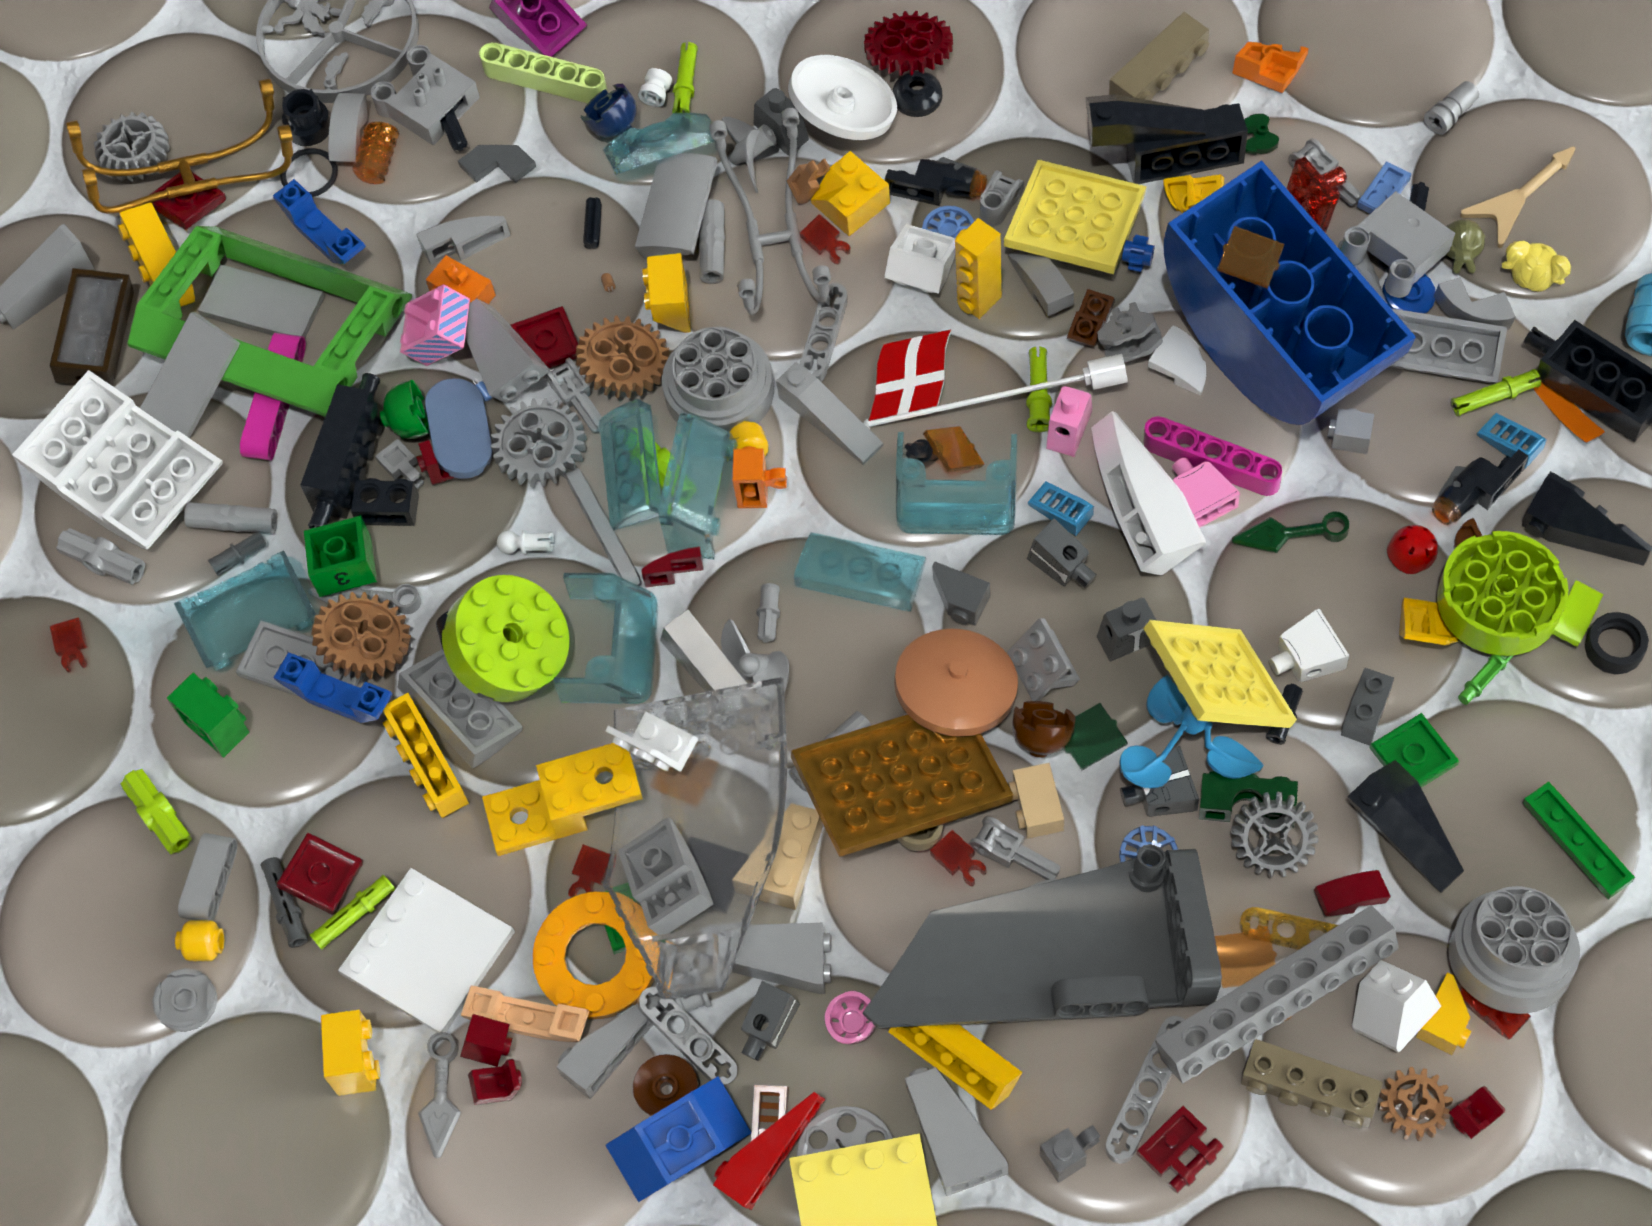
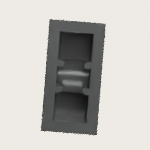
[1341,667,1394,746]

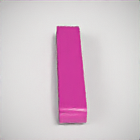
[240,333,306,460]
[1143,416,1283,496]

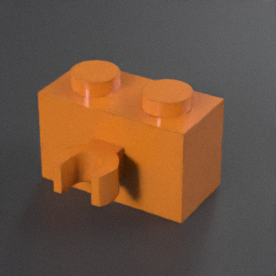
[425,255,496,304]
[732,446,787,508]

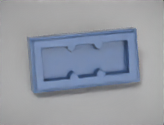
[1357,161,1411,214]

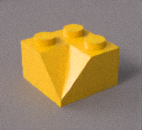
[811,151,890,236]
[642,253,691,333]
[321,1010,381,1096]

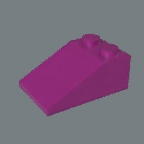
[489,0,587,57]

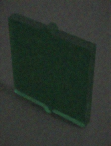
[1065,703,1128,771]

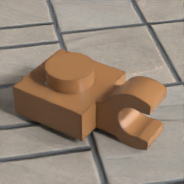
[786,159,830,204]

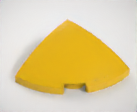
[1163,174,1224,213]

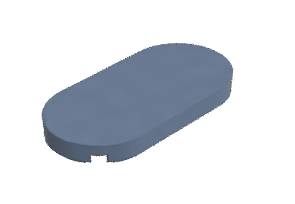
[425,379,492,479]

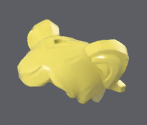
[1502,241,1571,292]

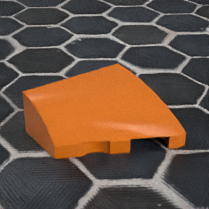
[1232,42,1309,93]

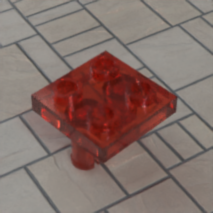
[1286,157,1347,233]

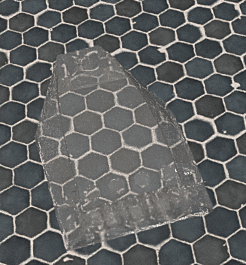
[601,677,787,1000]

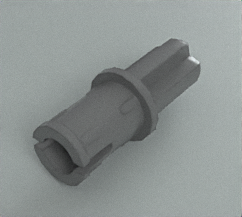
[208,532,266,576]

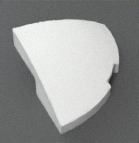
[1148,325,1206,396]

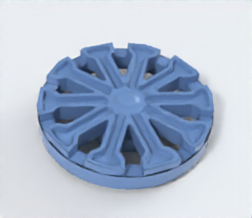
[922,206,974,238]

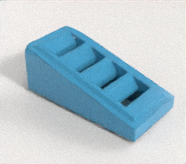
[1477,413,1547,469]
[1028,481,1094,536]

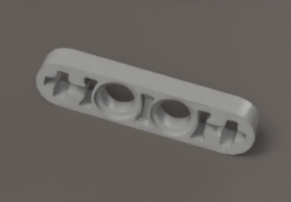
[800,283,848,382]
[637,986,737,1085]

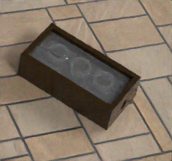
[50,268,134,386]

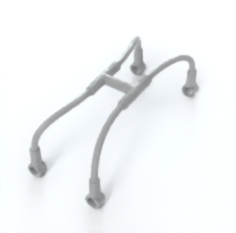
[709,108,831,315]

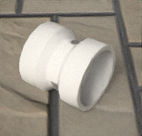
[638,68,673,107]

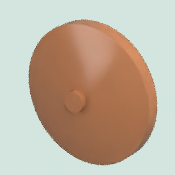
[894,629,1018,736]

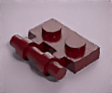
[1137,1106,1224,1193]

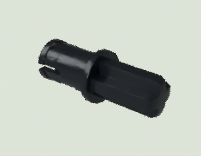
[904,439,942,463]
[1266,683,1303,745]

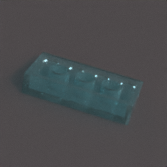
[599,399,663,531]
[794,532,926,612]

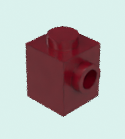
[460,1014,513,1067]

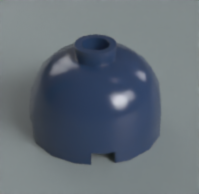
[581,83,637,137]

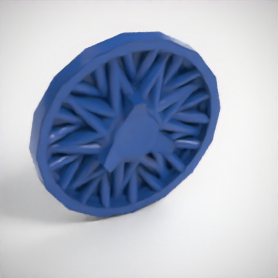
[1382,274,1435,314]

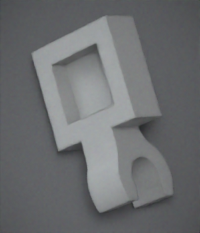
[375,439,424,489]

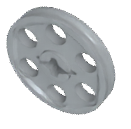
[797,1106,893,1156]

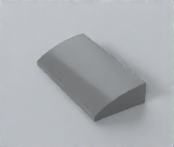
[635,153,718,260]
[1389,308,1507,384]
[398,649,523,769]

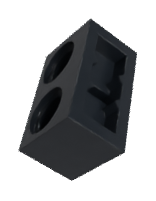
[351,478,419,526]

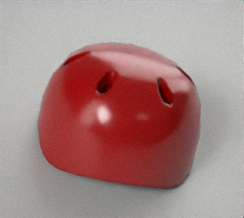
[1387,525,1438,574]

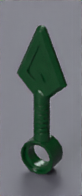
[1232,511,1349,553]

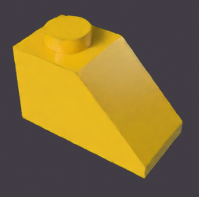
[1416,972,1471,1055]

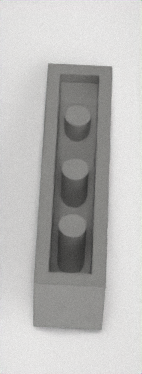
[776,362,883,465]
[557,988,673,1099]

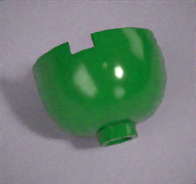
[380,380,430,439]

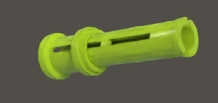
[1026,346,1052,432]

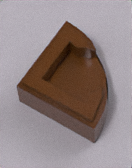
[1454,518,1482,549]

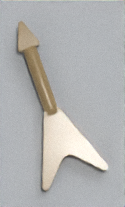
[1460,147,1575,248]

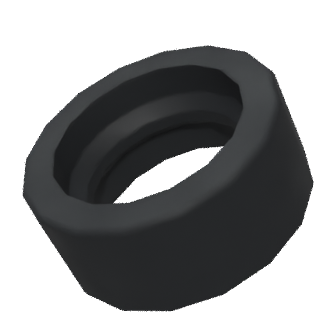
[1585,612,1649,674]

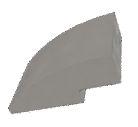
[618,817,714,938]

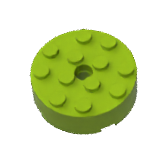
[1437,531,1569,656]
[442,575,569,702]

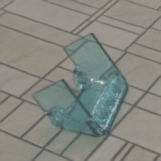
[659,413,737,560]
[896,432,1017,535]
[554,573,658,704]

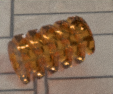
[353,122,400,184]

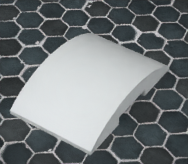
[12,370,223,550]

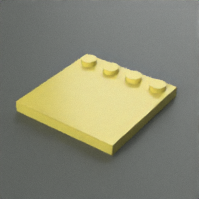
[1004,160,1146,274]
[1143,620,1297,728]
[789,1133,937,1226]

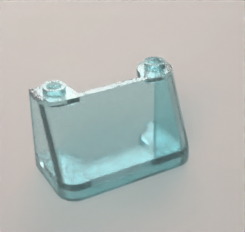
[174,550,316,671]

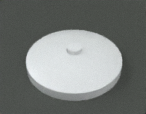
[788,55,897,140]

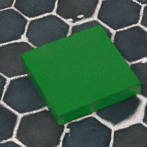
[1369,713,1459,788]

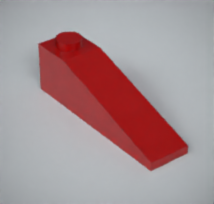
[713,1092,825,1210]

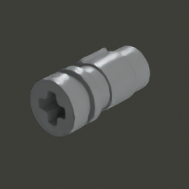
[1424,81,1479,135]

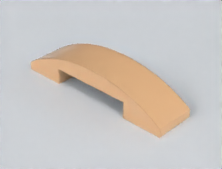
[461,985,589,1042]

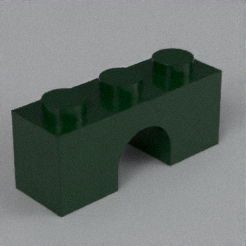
[1198,771,1298,828]

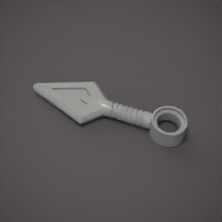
[308,584,421,614]
[418,1032,461,1158]

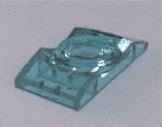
[603,113,714,175]

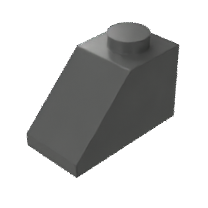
[932,562,990,626]

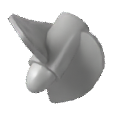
[722,117,777,193]
[721,620,789,711]

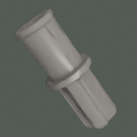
[756,583,780,643]

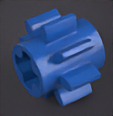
[1122,235,1155,272]

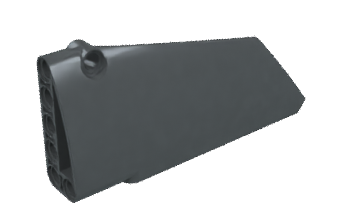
[863,844,1222,1028]

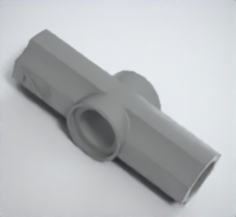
[56,528,145,585]

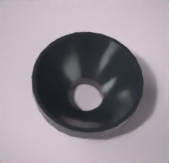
[893,71,943,117]

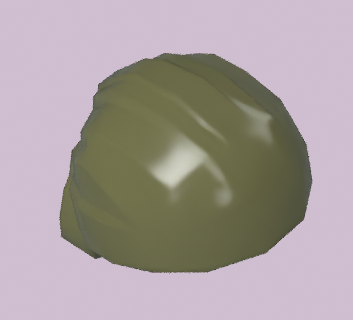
[1446,219,1485,274]

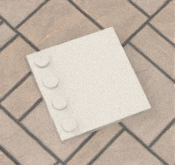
[338,868,515,1033]

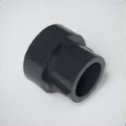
[282,89,330,146]

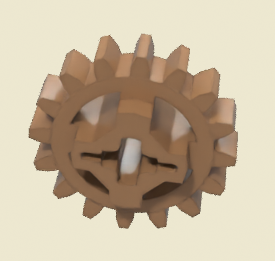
[1378,1067,1453,1141]

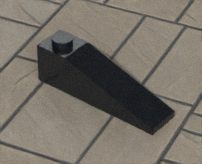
[1086,94,1206,147]
[1522,471,1652,566]
[1347,760,1464,893]

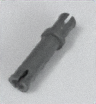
[260,857,308,948]

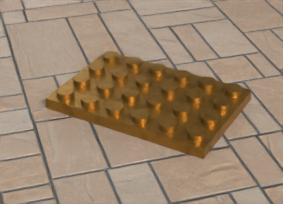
[790,714,1014,857]

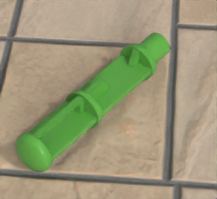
[1458,655,1514,705]

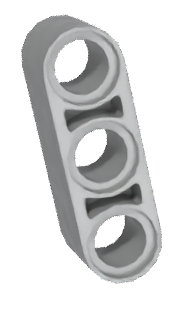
[178,833,238,921]

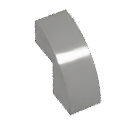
[328,93,368,162]
[1434,277,1516,330]

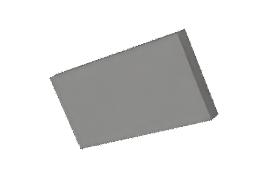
[198,265,325,338]
[140,312,240,438]
[236,620,366,697]

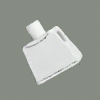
[1269,609,1349,682]

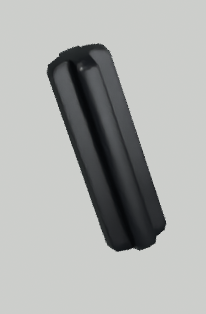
[583,197,602,249]

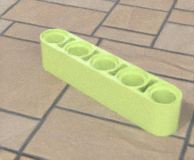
[479,42,608,103]

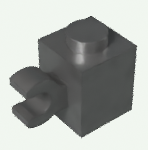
[1040,1125,1100,1183]

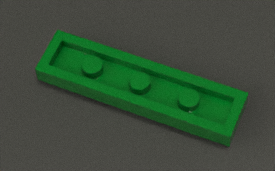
[1523,781,1635,900]

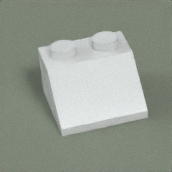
[884,224,955,294]
[1352,960,1441,1053]

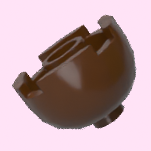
[1012,701,1075,758]

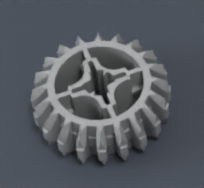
[94,111,170,182]
[1231,792,1319,878]

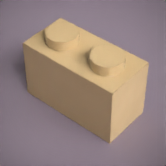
[1008,762,1064,839]

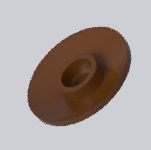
[633,1054,698,1116]

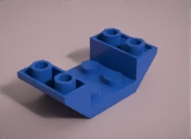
[605,1076,751,1202]

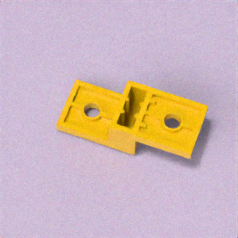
[482,743,643,856]

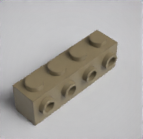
[1109,12,1209,101]
[1241,1039,1383,1128]

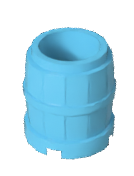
[1625,273,1652,356]

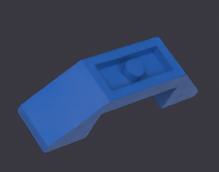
[273,179,366,264]
[273,652,392,723]

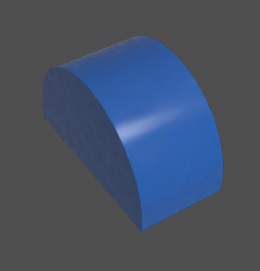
[1164,160,1416,425]

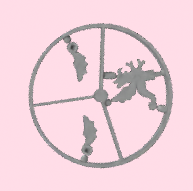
[256,0,419,103]

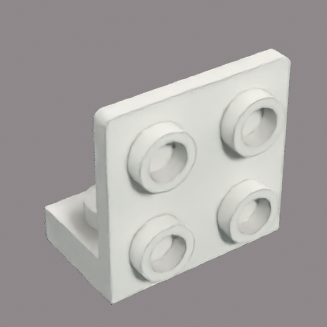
[605,712,698,772]

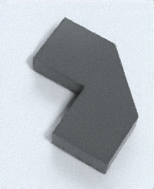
[458,145,536,183]

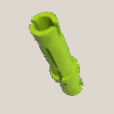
[672,42,698,118]
[1451,369,1541,416]
[309,874,395,950]

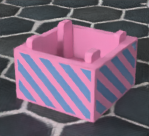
[400,284,470,366]

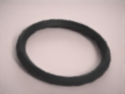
[280,148,338,197]

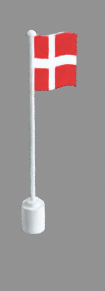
[863,329,1128,429]

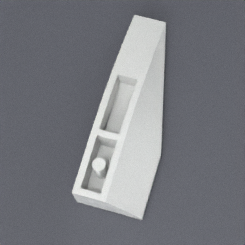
[1091,411,1206,575]

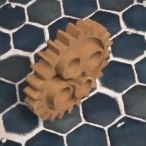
[576,316,669,398]
[311,592,411,679]

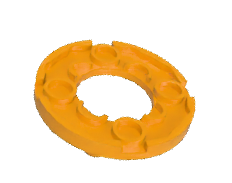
[533,891,660,1019]

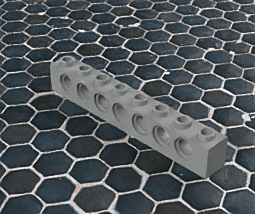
[1155,905,1399,1084]

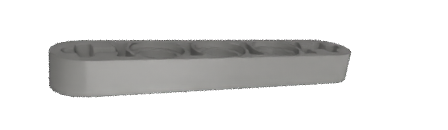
[565,468,640,590]
[1105,1016,1185,1164]

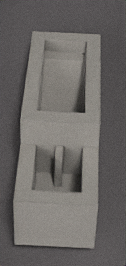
[416,216,511,265]
[1008,250,1074,316]

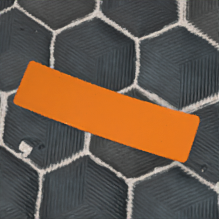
[1533,382,1605,443]

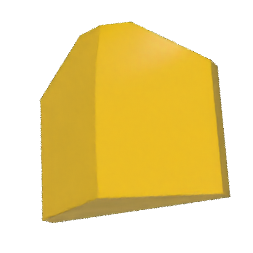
[1399,597,1458,645]

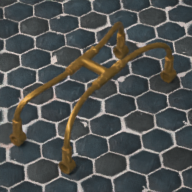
[66,78,293,214]

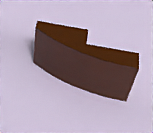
[1067,289,1115,348]

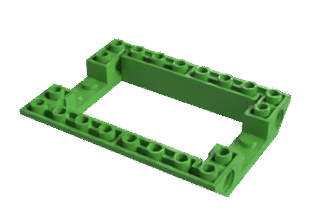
[128,226,412,417]

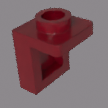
[416,440,455,485]
[468,1059,522,1105]
[1449,1086,1505,1139]

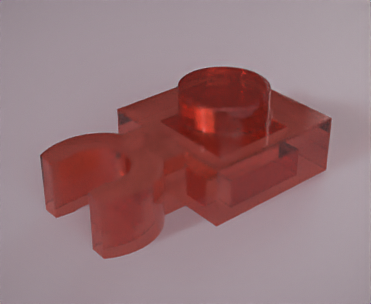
[800,214,851,265]
[50,617,88,673]
[930,830,987,887]
[568,844,614,898]

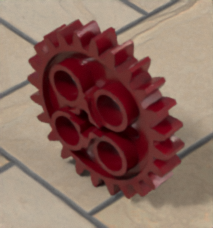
[864,11,953,76]

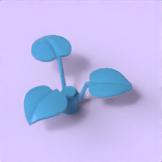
[1119,675,1264,788]

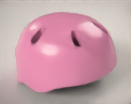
[825,991,876,1044]

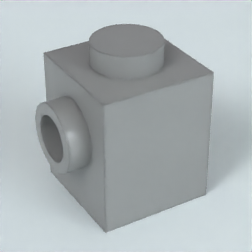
[1328,408,1374,454]

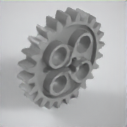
[491,398,586,487]

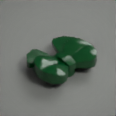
[1245,114,1279,155]

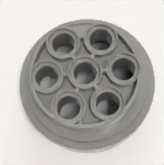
[662,327,774,439]
[1449,886,1580,1014]

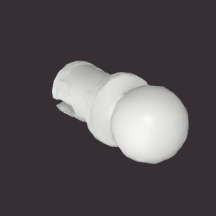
[497,530,554,554]

